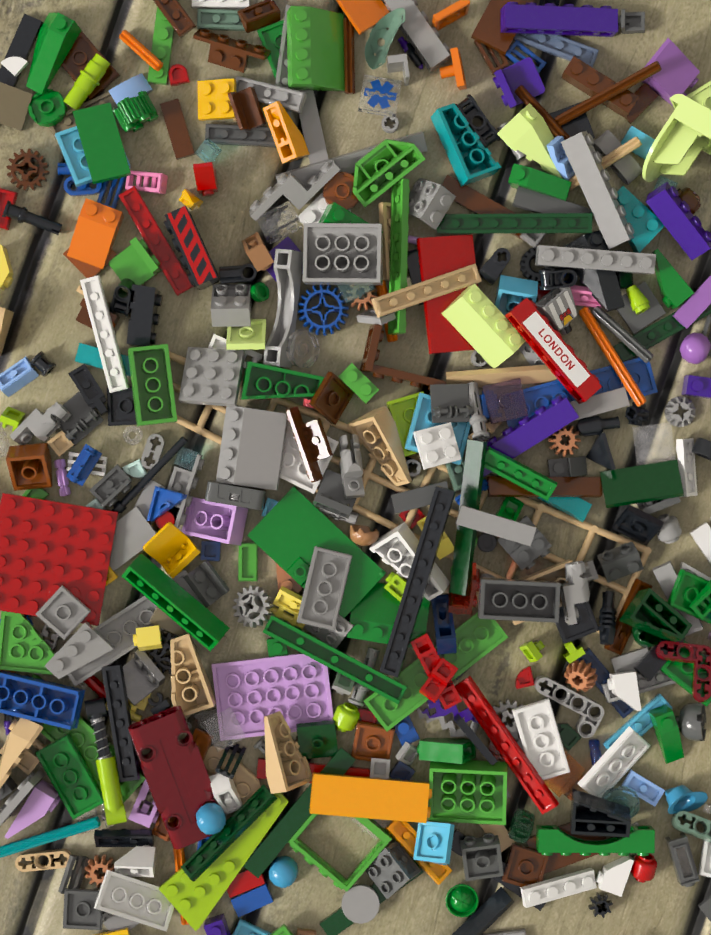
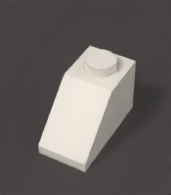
[607,671,641,711]
[209,773,243,815]
[114,845,157,877]
[596,855,634,897]

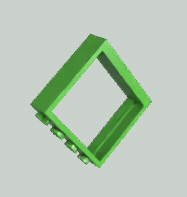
[288,814,392,892]

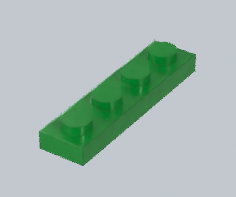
[484,447,557,501]

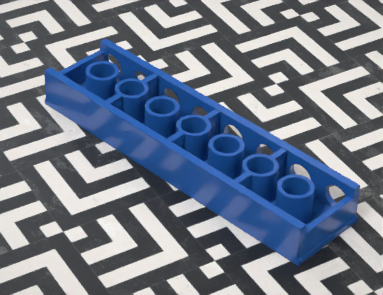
[0,670,85,730]

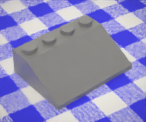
[303,223,383,285]
[216,406,288,491]

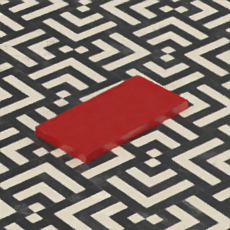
[417,234,478,354]

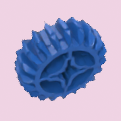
[297,285,349,336]

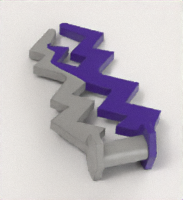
[417,699,479,737]

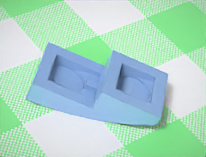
[108,73,153,106]
[547,136,575,180]

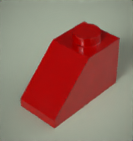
[193,162,218,196]

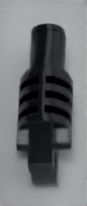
[599,591,617,645]

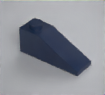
[431,594,457,655]

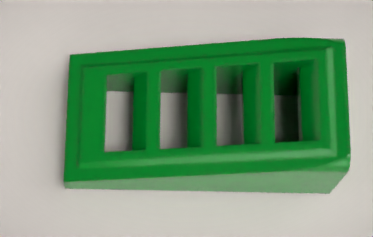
[689,580,711,619]

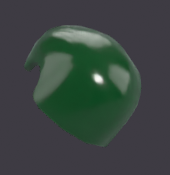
[632,627,661,647]

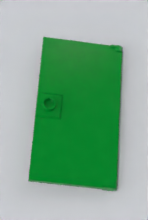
[247,486,386,618]

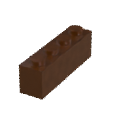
[561,56,639,119]

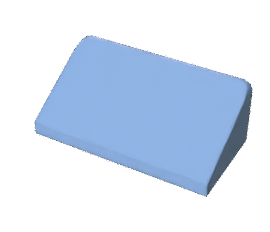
[0,356,39,397]

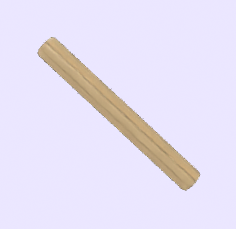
[567,137,642,191]

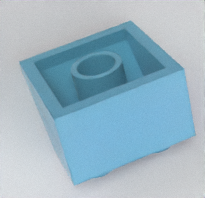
[494,275,538,316]

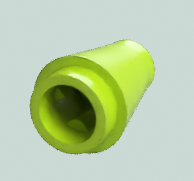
[625,285,650,315]

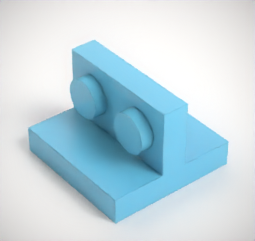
[413,822,455,866]

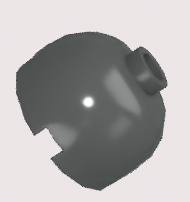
[676,702,706,741]

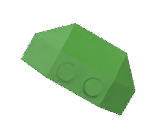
[353,139,425,207]

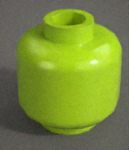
[332,702,360,732]

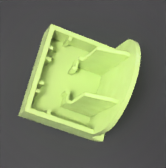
[642,94,711,182]

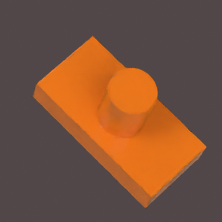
[439,47,467,90]

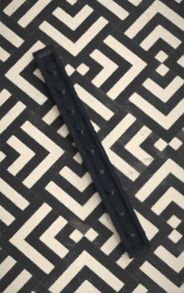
[380,486,456,678]

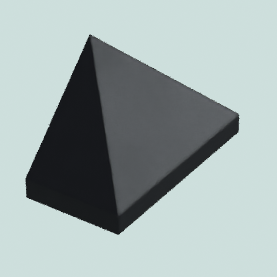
[586,432,616,470]

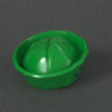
[445,884,479,917]

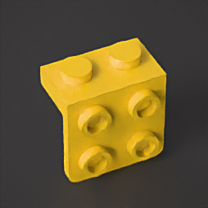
[143,522,200,578]

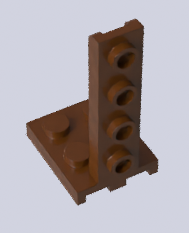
[360,324,446,390]

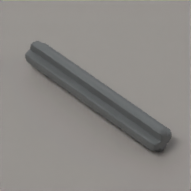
[592,306,653,363]

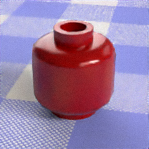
[630,853,657,883]

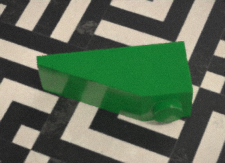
[508,163,572,201]
[651,248,694,309]
[648,704,684,764]

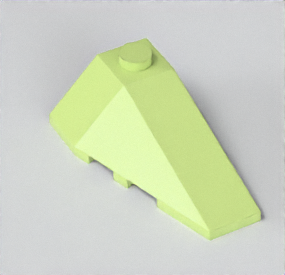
[497,103,563,179]

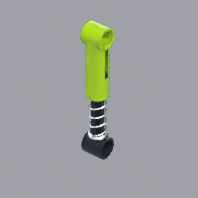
[84,697,127,826]

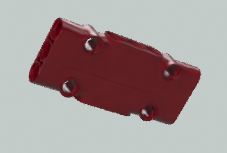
[128,706,218,849]

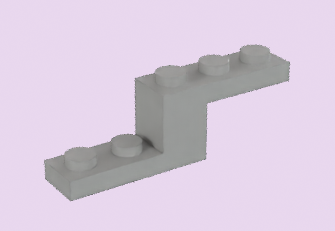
[249,160,341,221]

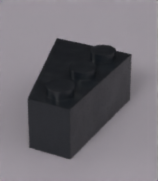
[127,284,163,347]
[570,788,631,837]

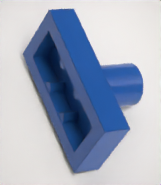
[394,715,420,746]

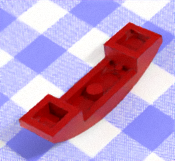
[410,633,462,710]

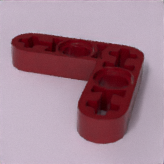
[656,641,711,702]

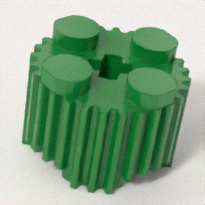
[113,91,159,133]

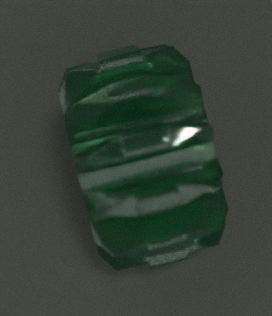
[508,809,535,843]

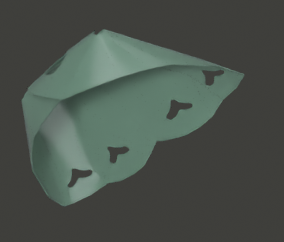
[365,8,405,70]

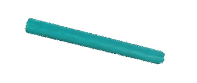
[0,816,101,858]

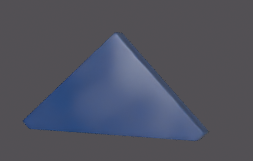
[147,486,187,522]

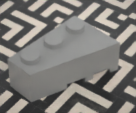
[45,622,115,679]

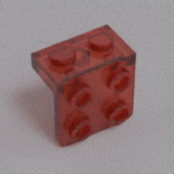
[448,562,480,615]

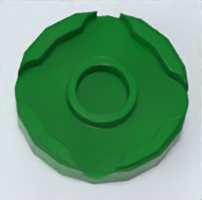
[28,89,67,127]

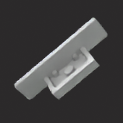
[167,454,205,528]

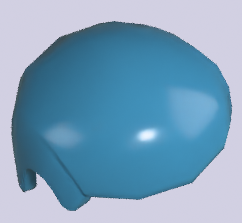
[196,803,226,835]
[268,856,299,888]

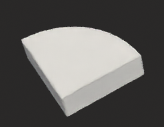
[1,57,29,77]

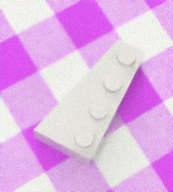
[369,522,450,601]

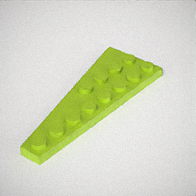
[159,793,289,931]

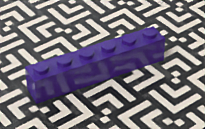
[500,2,618,37]
[483,395,579,477]

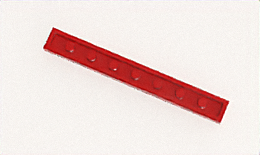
[455,676,559,815]

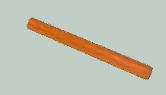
[579,307,646,407]

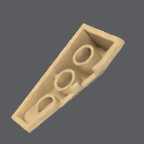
[170,633,216,716]

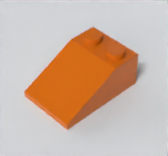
[67,198,124,270]

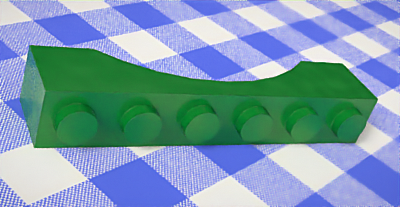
[536,825,655,856]

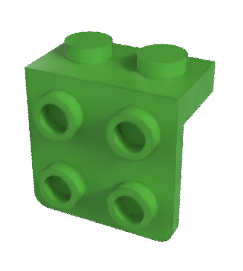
[109,237,161,286]

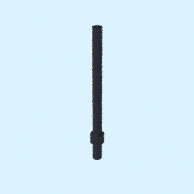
[111,436,188,514]

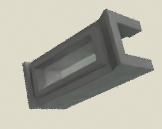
[665,832,700,887]

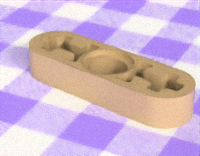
[15,849,72,872]

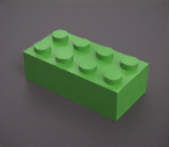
[128,344,177,427]

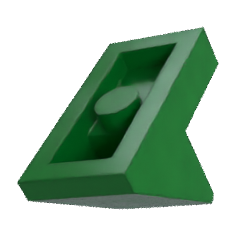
[495,497,524,521]

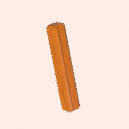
[119,30,163,71]

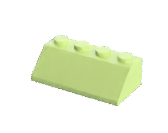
[441,284,525,368]

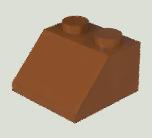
[6,443,52,491]

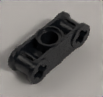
[455,94,501,148]

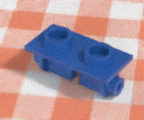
[66,444,102,486]

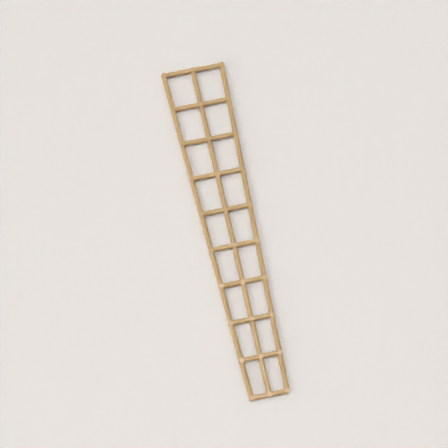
[169,351,652,633]

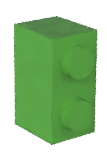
[338,363,379,404]

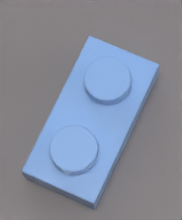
[621,770,665,807]

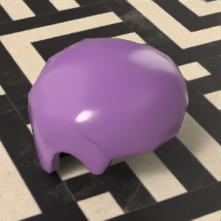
[680,332,711,364]

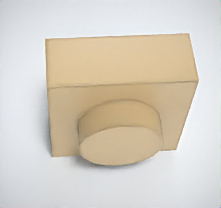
[47,430,75,457]

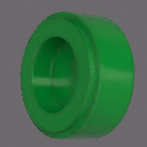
[250,282,269,303]

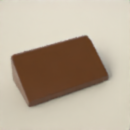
[237,0,280,33]

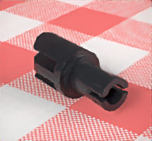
[576,416,620,437]

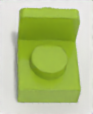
[384,571,407,602]

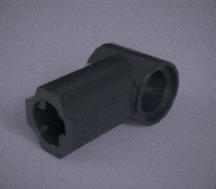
[219,264,258,284]

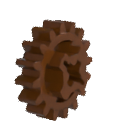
[6,149,50,192]

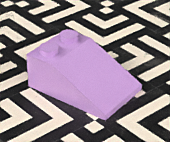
[182,497,248,546]
[4,779,61,839]

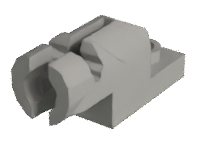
[9,402,72,445]
[339,434,365,499]
[560,561,590,625]

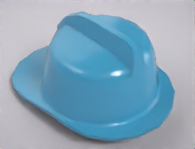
[664,785,708,814]

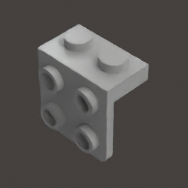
[408,178,456,229]

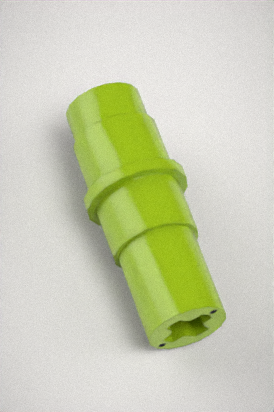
[63,53,110,110]

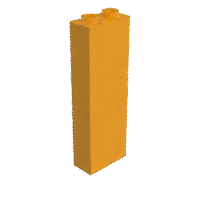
[309,773,432,823]

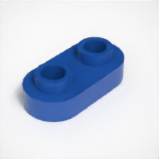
[64,176,103,196]

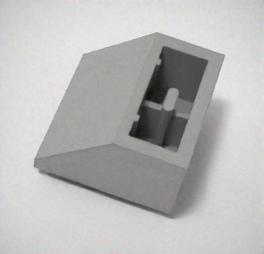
[211,284,251,327]

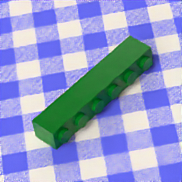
[122,553,230,651]

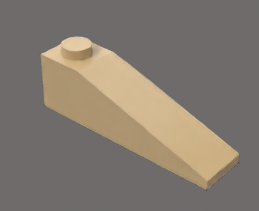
[347,406,411,486]
[264,711,312,794]
[0,718,44,788]

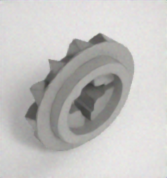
[665,397,696,427]

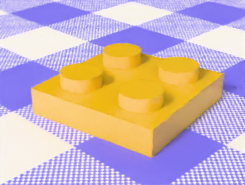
[197,78,237,121]

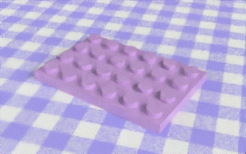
[211,653,333,741]

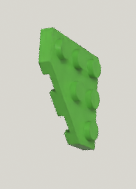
[0,611,55,675]

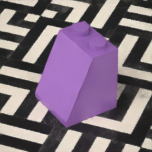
[641,38,700,106]

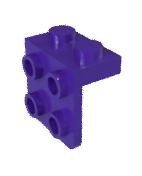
[493,57,545,109]

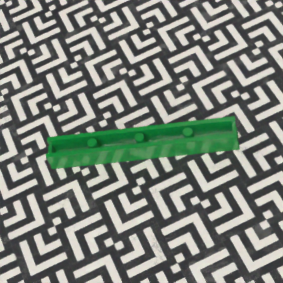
[263,615,407,704]

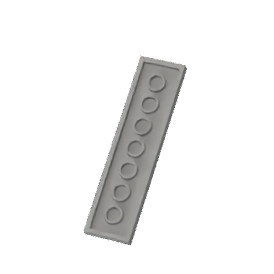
[54,570,203,686]

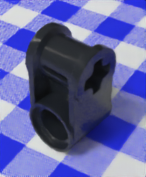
[479,248,511,285]
[539,267,578,290]
[109,278,135,318]

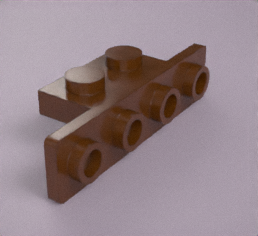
[193,28,271,73]
[286,406,333,483]

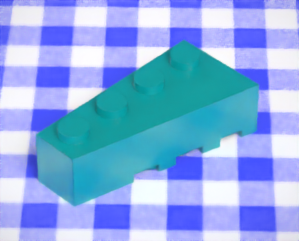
[431,103,502,187]

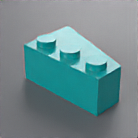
[617,186,664,253]

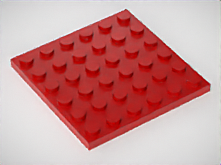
[0,493,118,626]

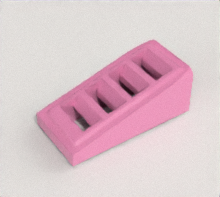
[125,170,168,194]

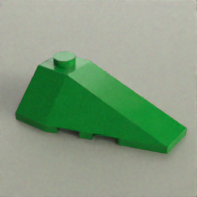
[26,13,82,96]

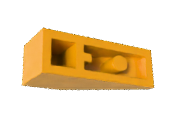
[263,101,309,163]

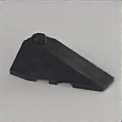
[564,230,625,312]

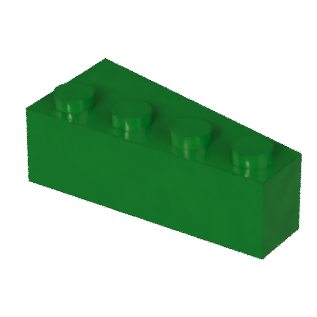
[239,361,325,400]

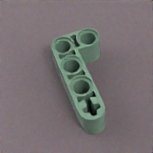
[671,811,711,843]

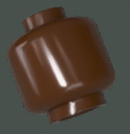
[677,187,701,214]

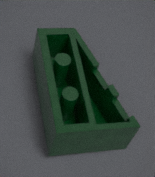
[619,588,692,642]

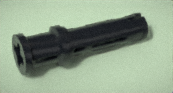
[2,201,62,235]

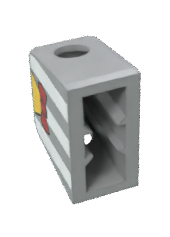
[535,287,577,335]

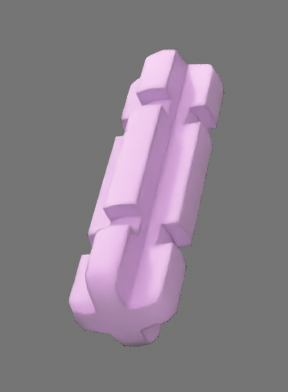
[54,459,71,497]

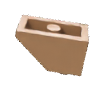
[242,232,274,272]

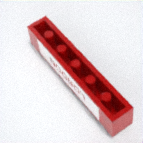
[505,298,602,404]

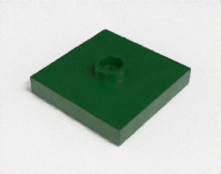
[296,720,338,759]

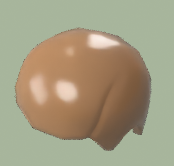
[350,525,379,546]

